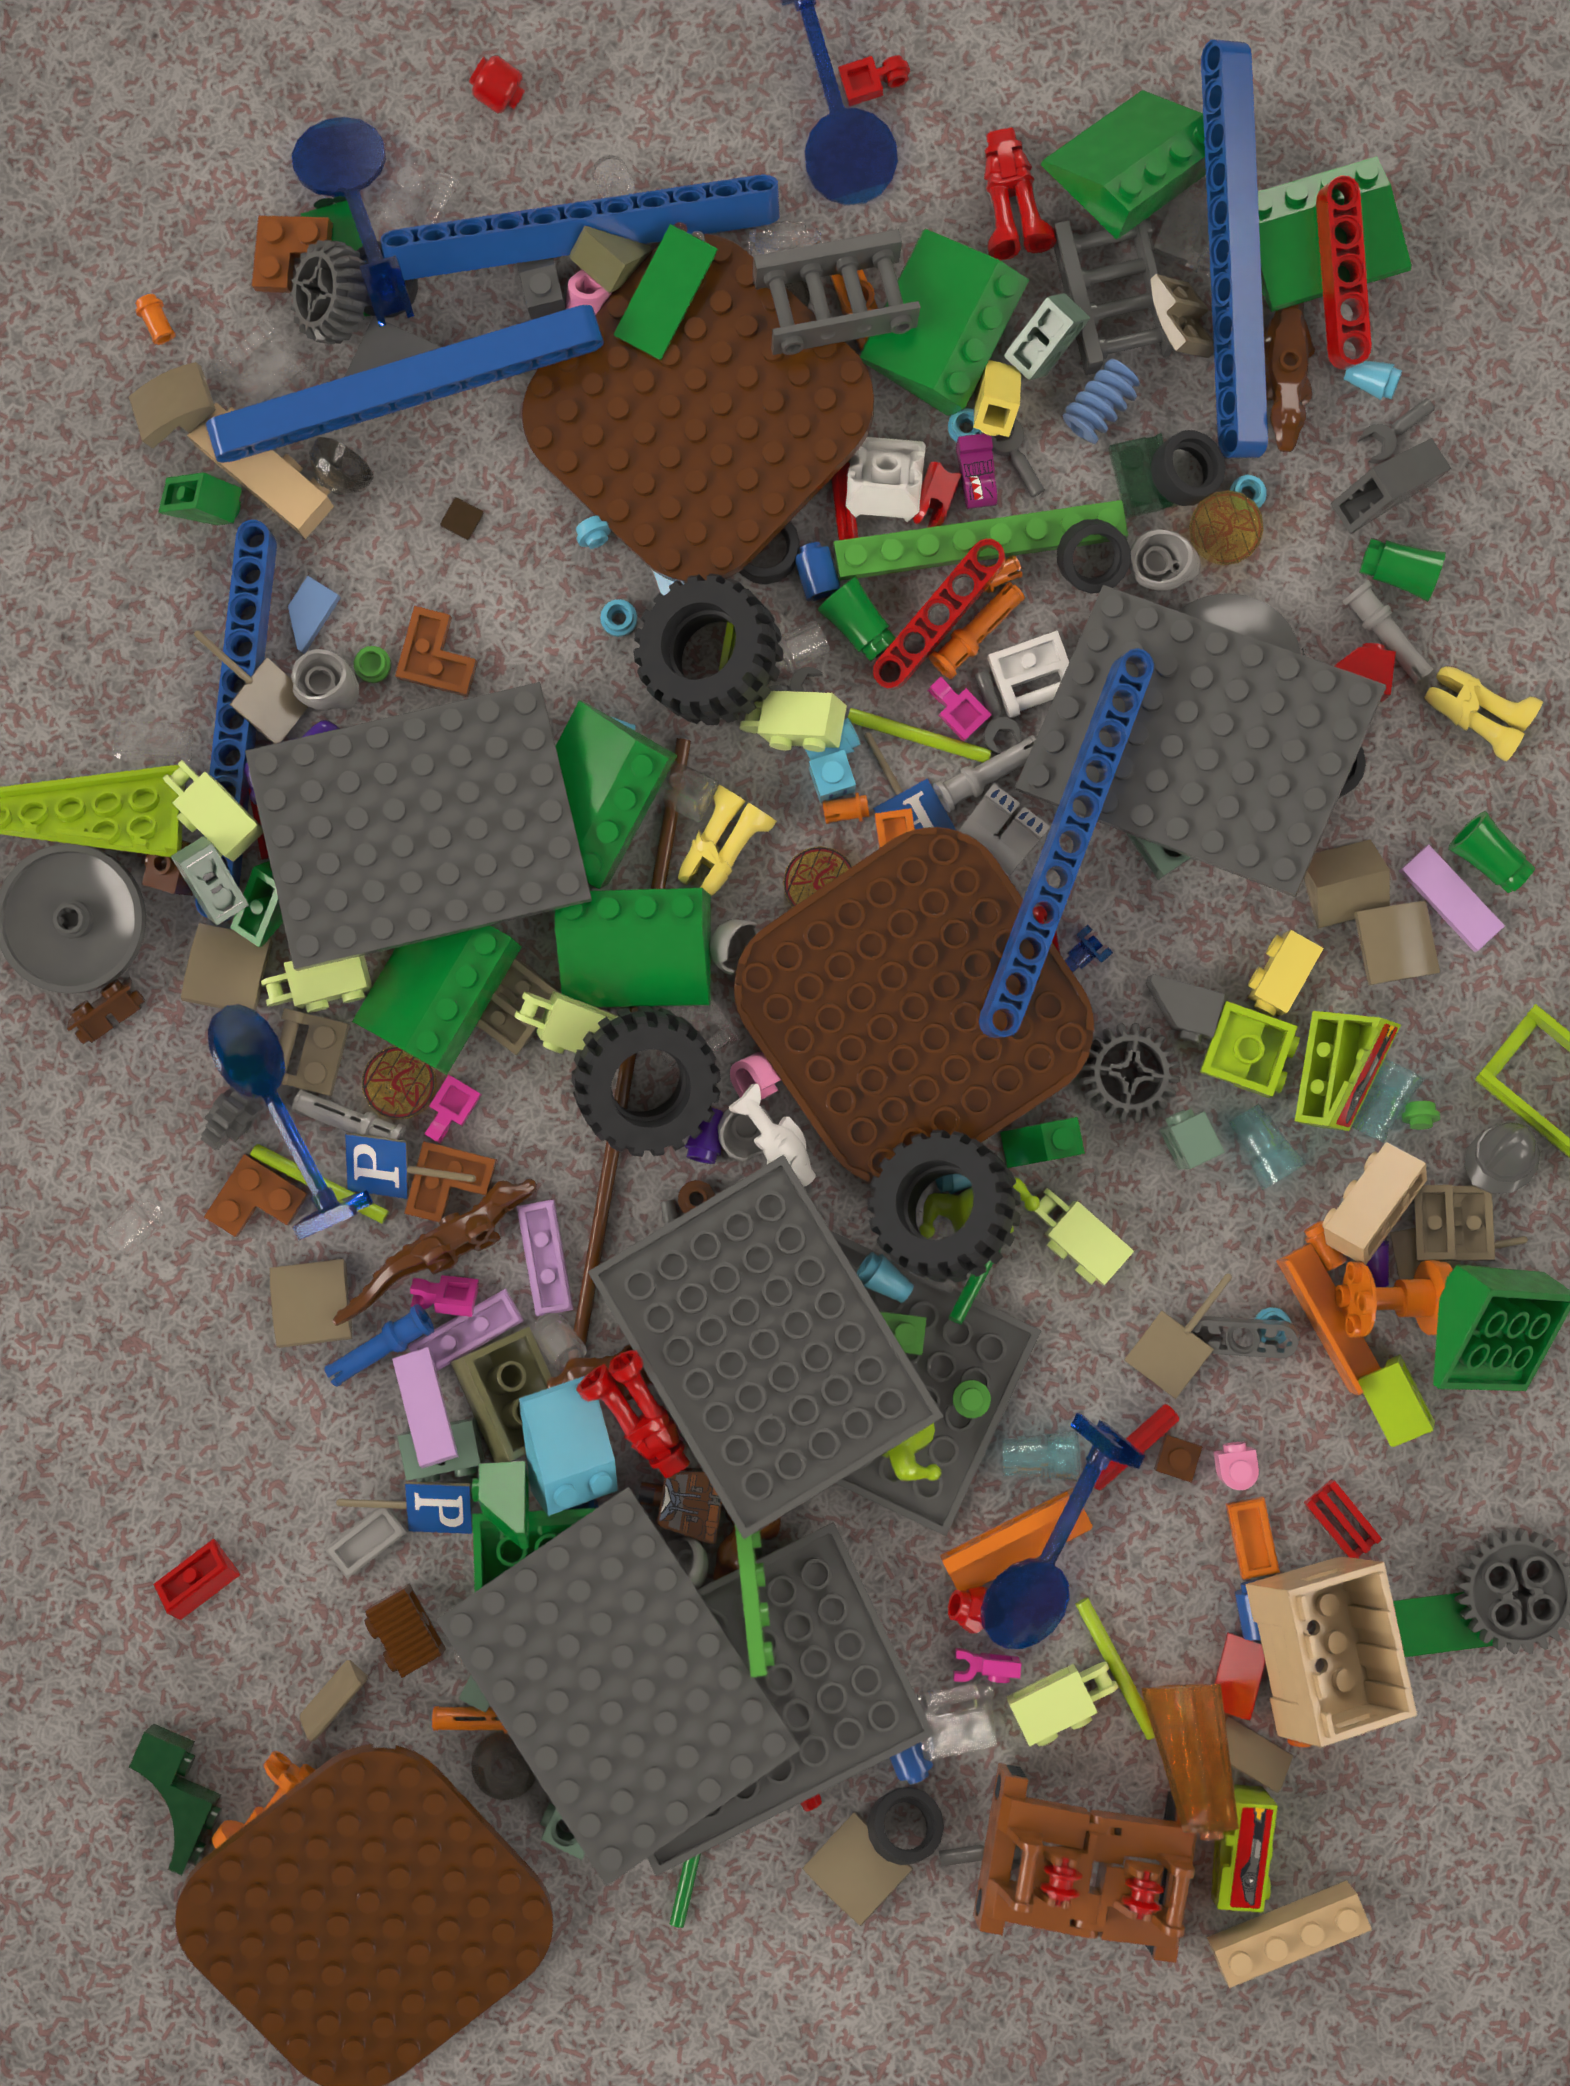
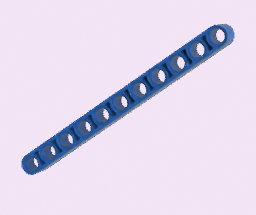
[1201,39,1268,458]
[380,174,780,281]
[205,305,604,463]
[195,519,277,922]
[979,648,1154,1038]

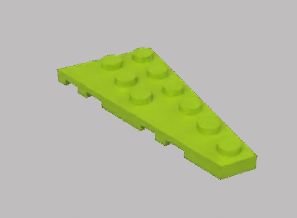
[0,765,185,857]

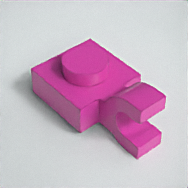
[927,676,992,742]
[425,1075,482,1144]
[410,1275,479,1317]
[953,1648,1022,1683]

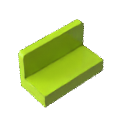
[1358,1354,1435,1447]

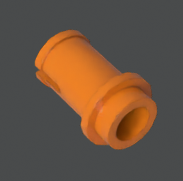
[135,294,176,345]
[982,555,1023,593]
[822,792,870,824]
[1304,1221,1347,1271]

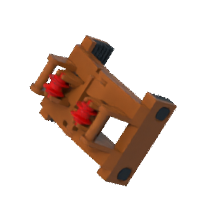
[973,1763,1201,1963]

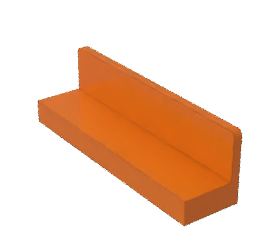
[1276,1243,1381,1396]
[940,1487,1093,1591]

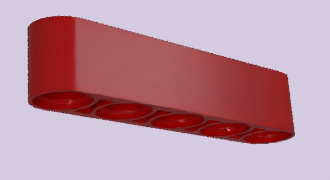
[1316,175,1372,370]
[873,538,1006,690]

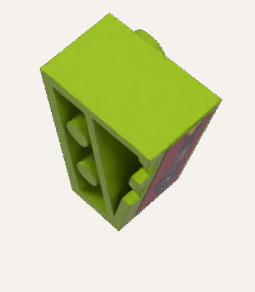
[1295,1011,1401,1131]
[1211,1783,1278,1913]

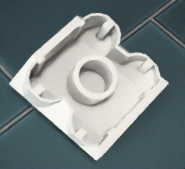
[846,437,926,522]

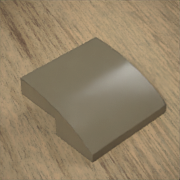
[1151,274,1214,358]
[129,362,216,449]
[1354,900,1440,986]
[181,923,273,1015]
[477,957,562,1055]
[1414,1185,1495,1261]
[269,1259,352,1348]
[802,1812,913,1926]

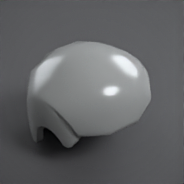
[709,919,758,975]
[718,1106,773,1162]

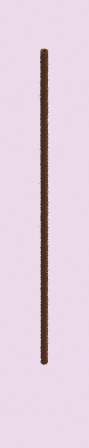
[568,738,691,1360]

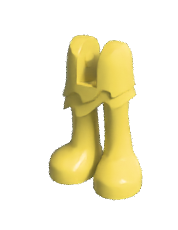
[1425,666,1543,762]
[678,784,777,896]

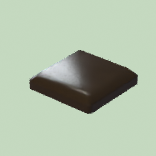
[440,497,484,540]

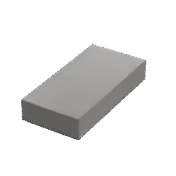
[324,1508,408,1579]

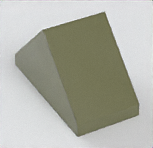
[570,226,652,293]

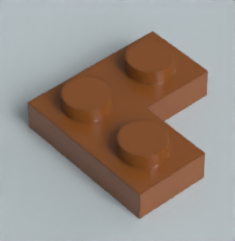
[252,215,333,293]
[395,606,478,697]
[404,1141,497,1222]
[204,1154,309,1237]

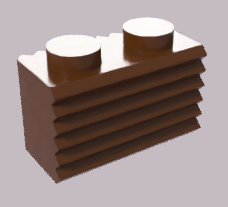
[364,1583,446,1678]

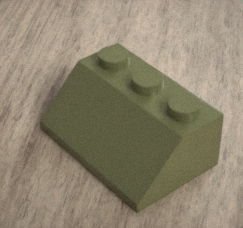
[450,1326,552,1463]

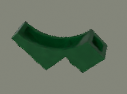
[129,1724,222,1875]

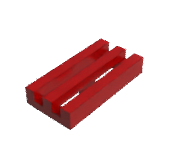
[1303,1479,1383,1559]

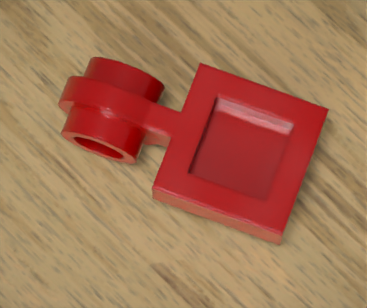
[838,55,910,107]

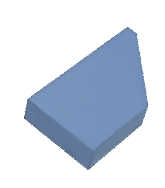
[288,576,341,654]

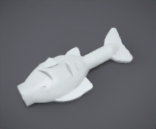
[729,1084,816,1187]

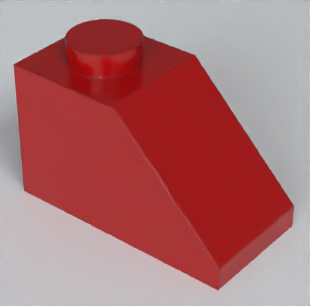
[1334,643,1396,702]

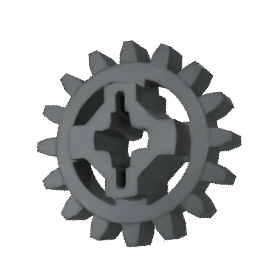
[201,1076,268,1150]

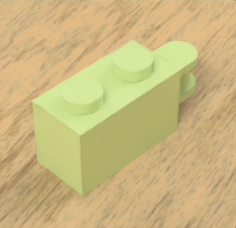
[739,691,847,752]
[163,760,263,862]
[261,955,372,1013]
[514,991,618,1054]
[1033,1188,1134,1285]
[1006,1662,1118,1746]

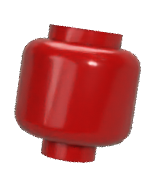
[469,55,525,114]

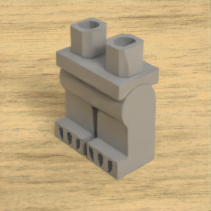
[959,783,1050,877]

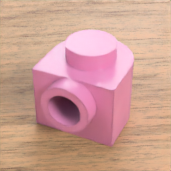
[565,269,611,314]
[730,1052,781,1100]
[1214,1442,1259,1490]

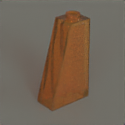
[1142,1684,1239,1840]

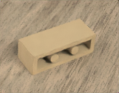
[1322,1142,1427,1265]

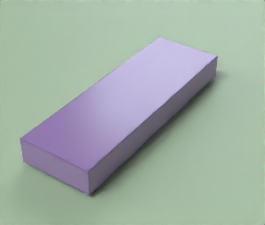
[1399,845,1505,952]
[517,1199,574,1317]
[408,1289,524,1372]
[392,1347,459,1468]

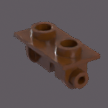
[67,977,145,1044]

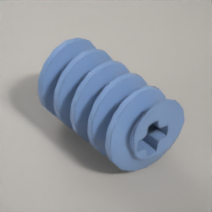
[1062,359,1140,444]

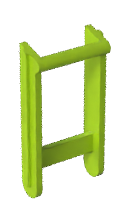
[1475,1004,1570,1158]

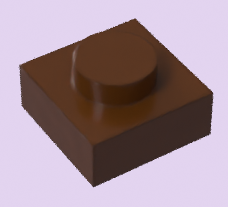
[1154,1434,1203,1483]

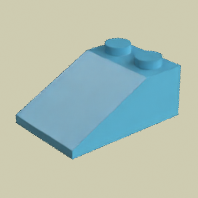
[519,1376,618,1516]

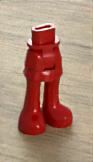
[984,128,1057,261]
[576,1350,690,1478]

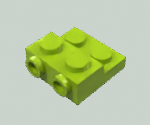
[1200,1001,1300,1098]

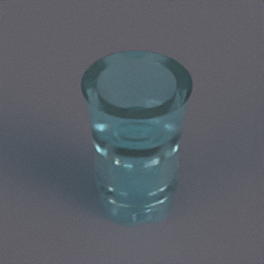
[1351,1059,1425,1143]
[1228,1104,1307,1190]
[1002,1429,1080,1482]

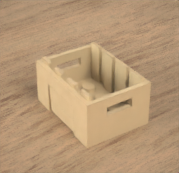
[1246,1556,1417,1747]

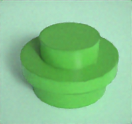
[354,646,391,683]
[1401,1101,1440,1130]
[953,1380,991,1418]

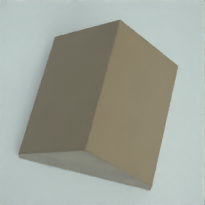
[1304,839,1390,929]

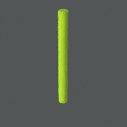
[848,708,992,763]
[250,1143,389,1224]
[1075,1597,1160,1740]

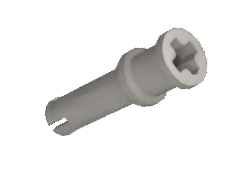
[1342,580,1434,684]
[933,735,1036,813]
[292,1089,407,1140]

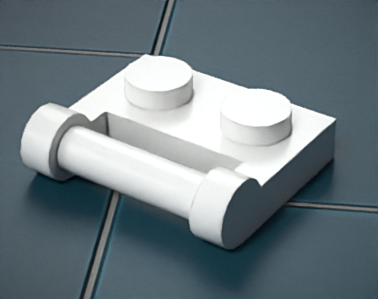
[987,630,1069,718]

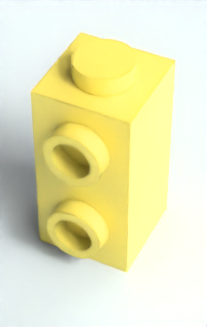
[973,360,1021,437]
[1248,930,1324,1017]

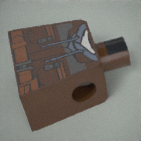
[638,1468,722,1544]

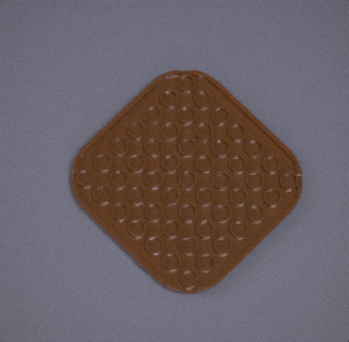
[522,234,874,584]
[734,827,1094,1182]
[175,1744,553,2086]

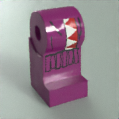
[956,433,997,509]

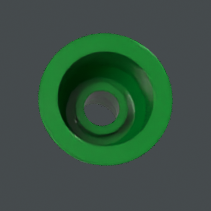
[1359,538,1446,602]
[817,577,896,662]
[1448,811,1535,893]

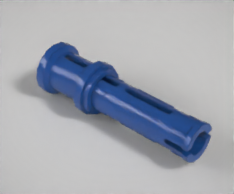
[324,1304,434,1387]

